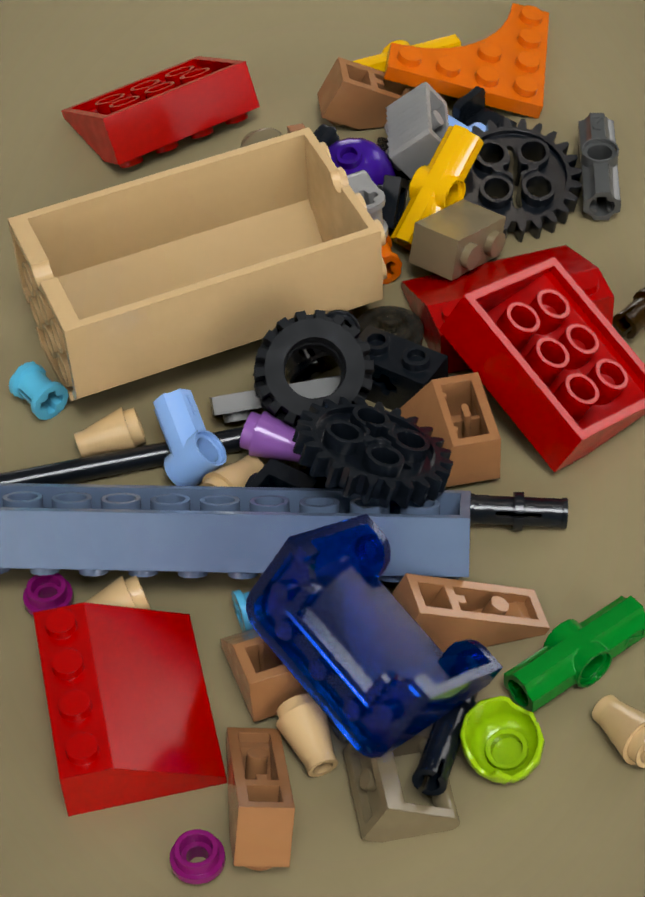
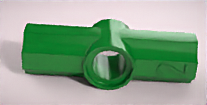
[504,596,645,712]

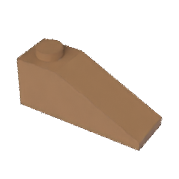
[317,57,450,129]
[379,573,550,657]
[226,727,295,871]

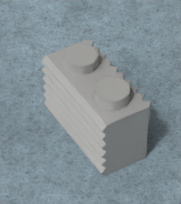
[384,82,449,179]

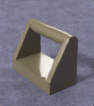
[343,719,460,842]

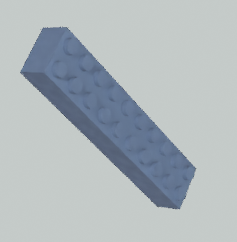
[0,483,471,582]

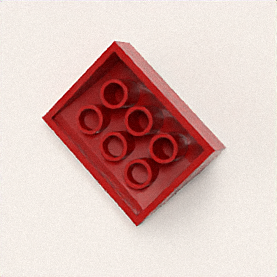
[61,56,260,168]
[401,245,614,373]
[439,257,645,472]
[33,602,227,816]

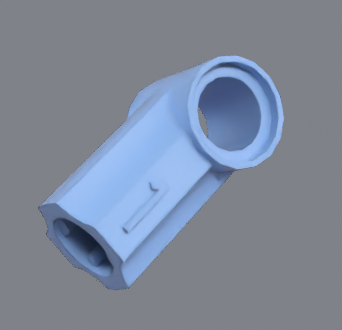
[153,388,227,486]

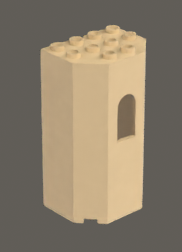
[7,127,387,402]

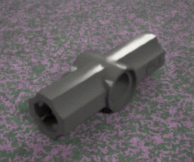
[578,113,621,220]

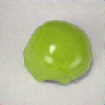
[459,696,545,784]

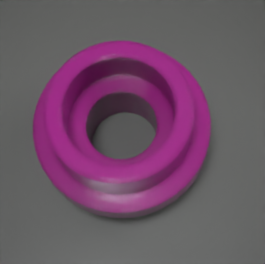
[23,573,74,615]
[170,829,226,884]

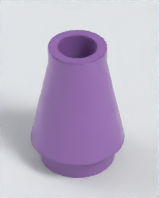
[239,411,301,463]

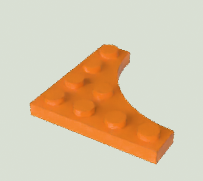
[384,3,549,119]

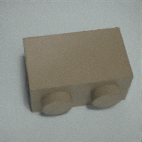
[409,199,506,281]

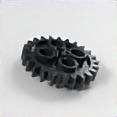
[464,117,582,242]
[292,397,453,509]

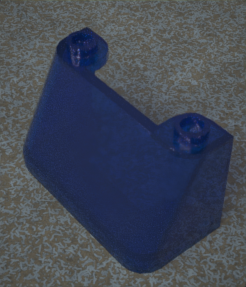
[246,514,503,758]

